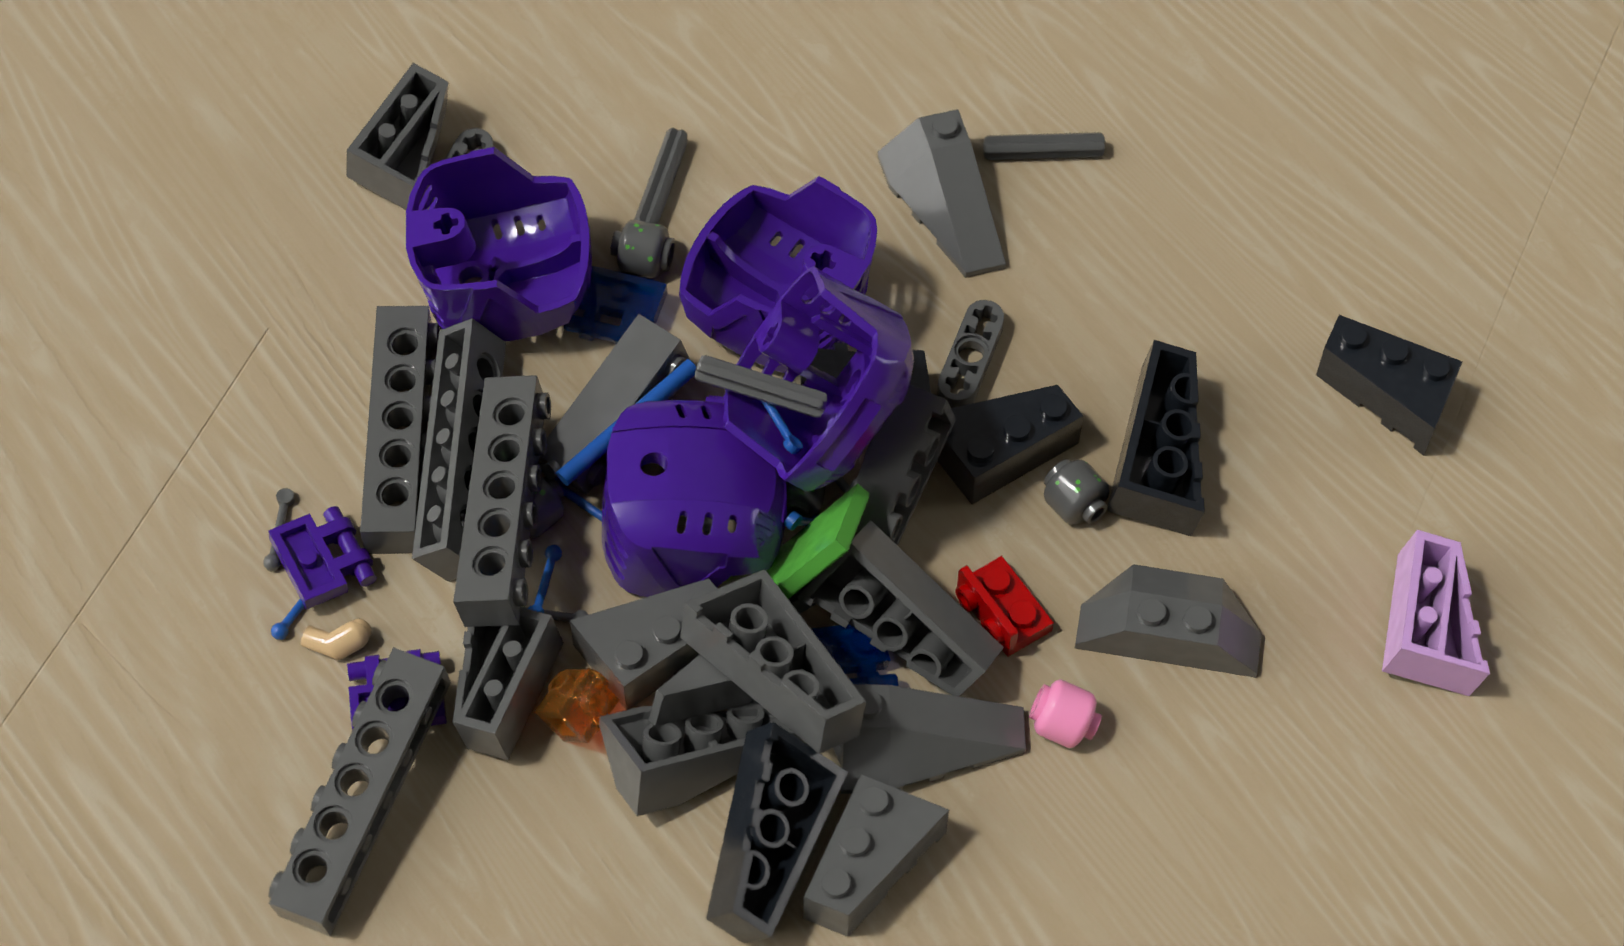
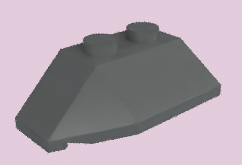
[1075,564,1261,678]

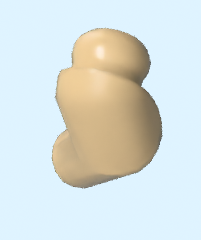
[301,619,372,660]

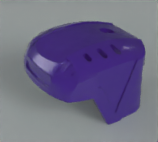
[406,147,592,342]
[679,176,877,373]
[723,266,914,492]
[602,400,787,597]

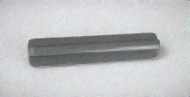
[634,128,688,224]
[983,132,1105,160]
[695,355,827,418]

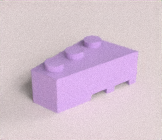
[1382,530,1490,696]

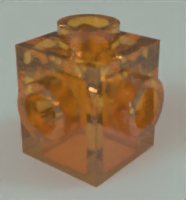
[534,668,620,743]

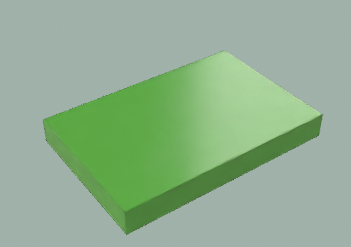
[766,483,870,599]

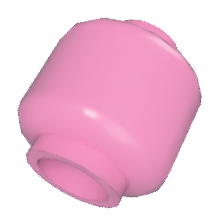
[1029,679,1102,748]

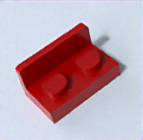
[955,556,1054,657]

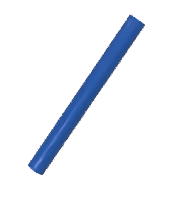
[556,359,696,486]

